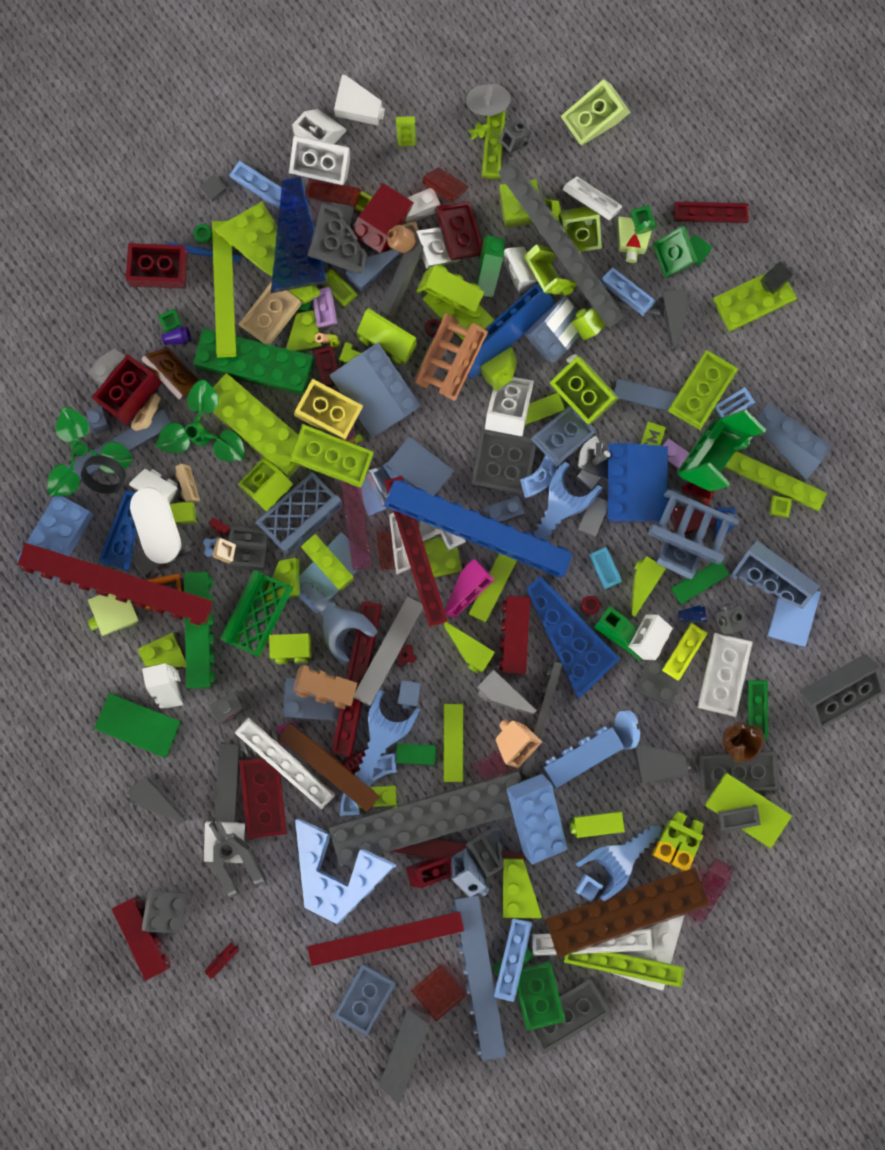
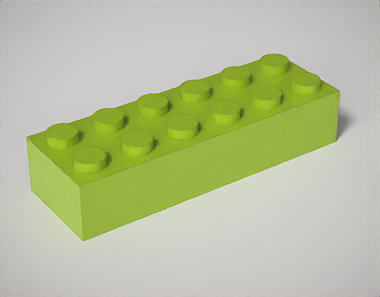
[212,373,300,479]

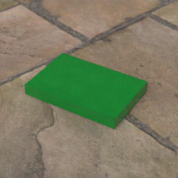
[517,961,566,1031]

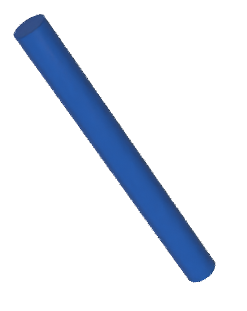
[167,242,242,262]

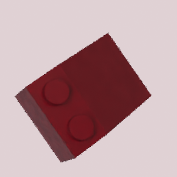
[352,183,414,253]

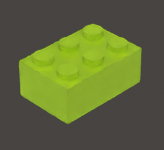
[550,356,619,425]

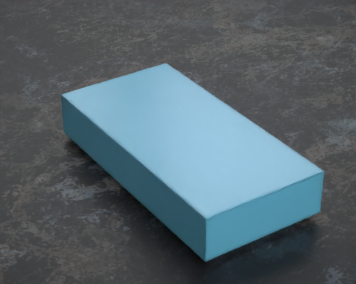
[589,547,623,590]

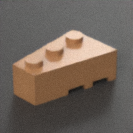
[292,665,357,709]

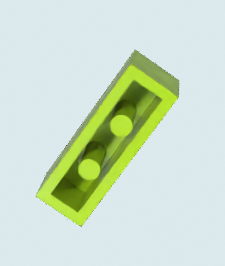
[301,534,355,592]

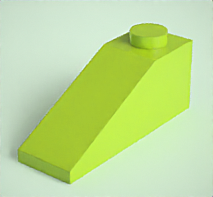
[630,556,666,618]
[444,623,495,674]

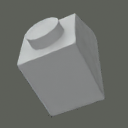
[88,348,125,385]

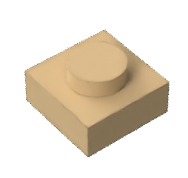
[212,538,236,564]

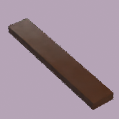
[278,722,380,812]

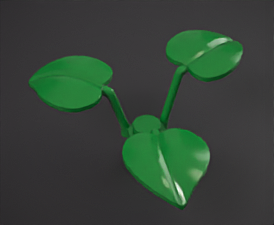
[155,380,245,462]
[47,407,133,496]

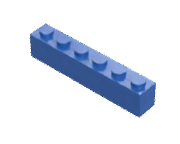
[453,283,555,379]

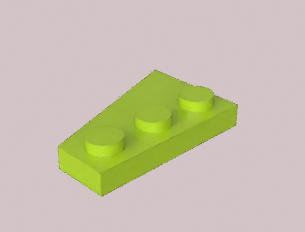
[503,858,542,918]

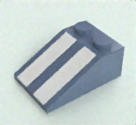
[523,296,580,363]

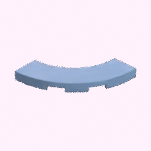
[520,455,563,498]
[340,753,397,816]

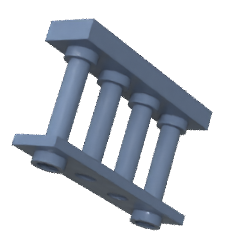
[648,489,739,565]

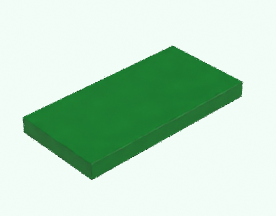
[94,693,181,758]

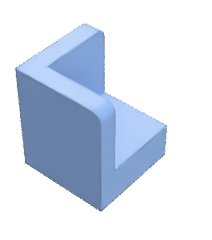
[575,874,603,902]

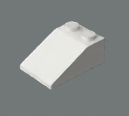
[485,377,534,436]

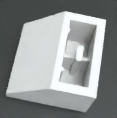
[292,109,346,144]

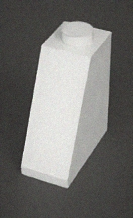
[334,75,385,125]

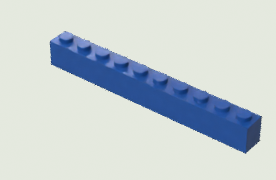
[384,480,573,578]

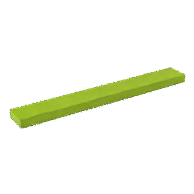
[212,221,236,358]

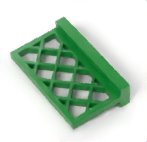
[220,570,294,657]

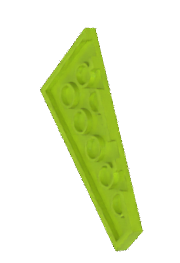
[214,201,320,305]

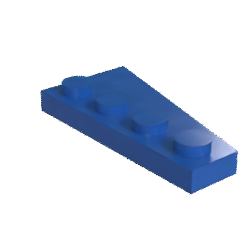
[98,490,137,571]

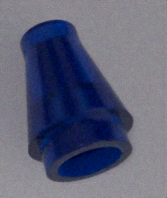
[679,605,707,624]

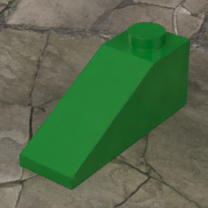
[476,235,506,298]

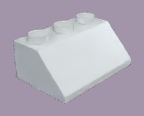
[289,135,350,185]

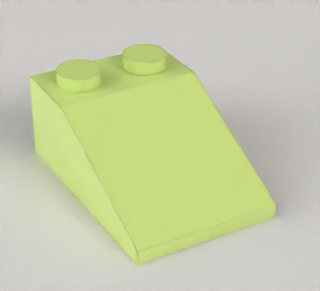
[561,79,631,146]

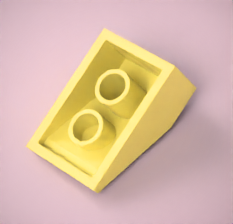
[294,379,363,439]

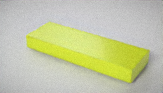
[662,623,708,681]

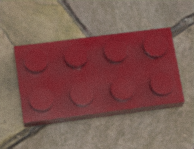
[239,758,287,839]

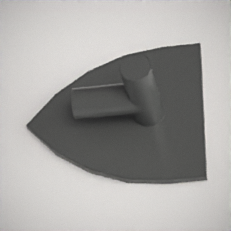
[577,436,610,480]

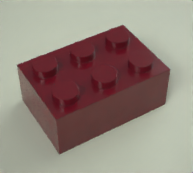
[126,243,188,289]
[91,354,163,426]

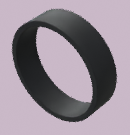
[81,455,125,494]

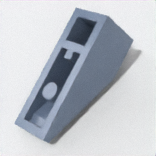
[346,249,403,293]

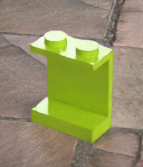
[524,244,577,296]

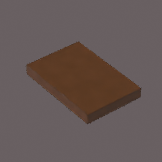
[141,347,199,400]

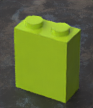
[569,811,625,838]

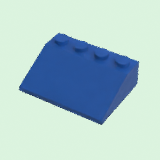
[608,443,668,523]

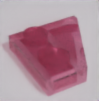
[472,749,508,780]

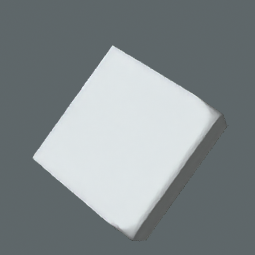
[576,470,601,490]

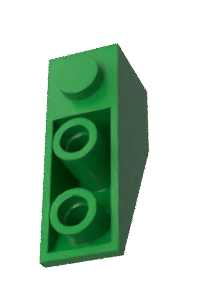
[593,606,642,661]

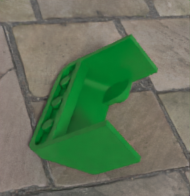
[677,409,766,491]

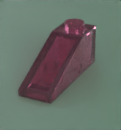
[687,858,733,923]

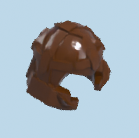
[723,722,764,763]

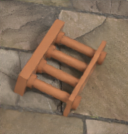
[413,313,488,401]

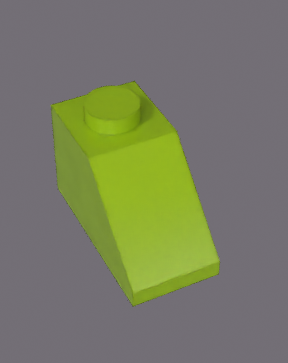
[480,347,517,391]

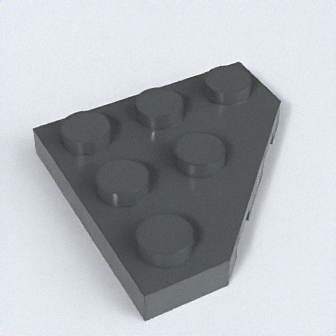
[308,203,367,274]

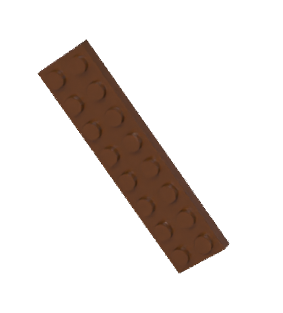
[545,868,709,958]

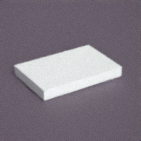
[563,177,622,220]

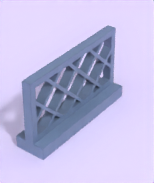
[256,472,344,557]

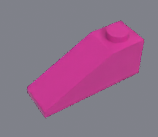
[444,559,495,619]

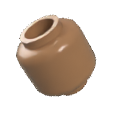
[387,225,415,253]

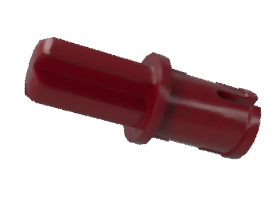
[204,942,240,979]

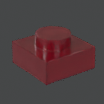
[208,517,230,536]

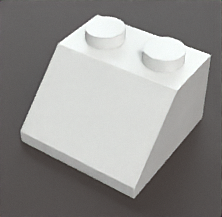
[503,247,539,294]
[129,469,180,504]

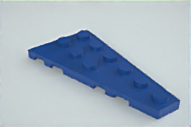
[526,576,620,699]

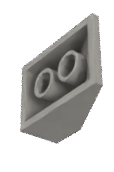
[477,670,537,715]

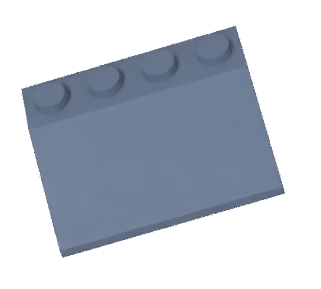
[329,342,421,438]

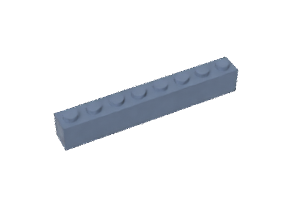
[452,894,506,1060]

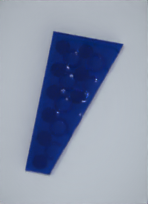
[271,177,327,293]

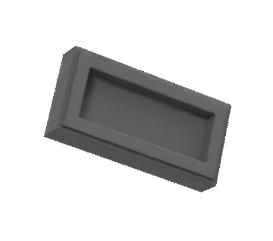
[717,805,761,832]

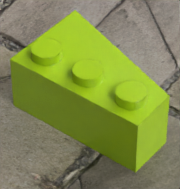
[416,265,484,315]

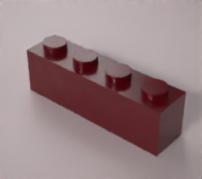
[499,596,530,675]
[112,896,170,981]

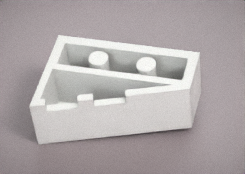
[142,663,183,710]

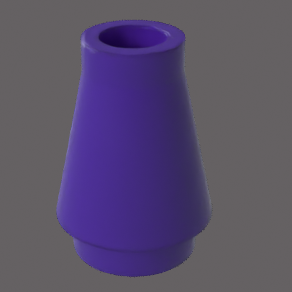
[162,326,191,345]

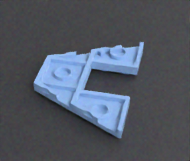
[295,819,396,924]

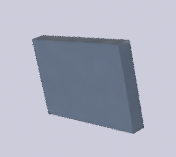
[531,406,597,467]
[386,436,454,496]
[333,963,397,1036]

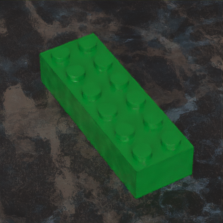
[193,328,315,396]

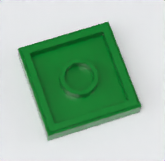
[653,227,697,278]

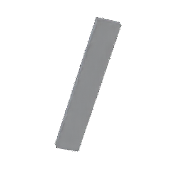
[354,596,423,706]

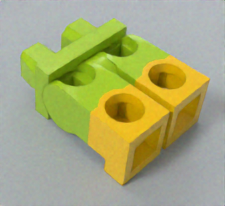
[651,812,704,871]

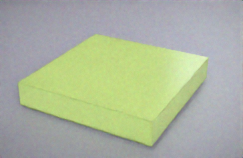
[88,594,139,636]

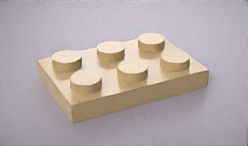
[238,280,302,345]

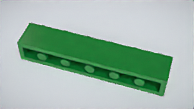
[184,572,216,689]

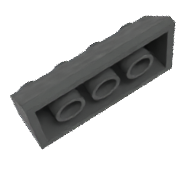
[799,654,885,730]

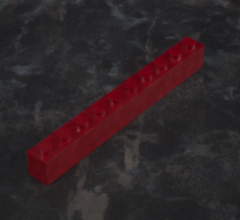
[17,543,214,626]

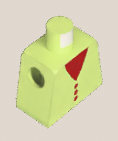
[617,216,652,263]

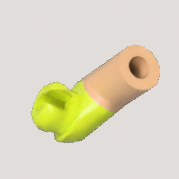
[315,333,340,348]

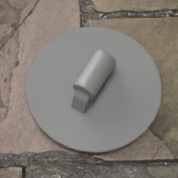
[466,84,511,116]

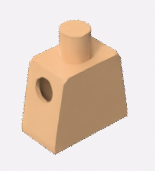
[496,719,542,768]

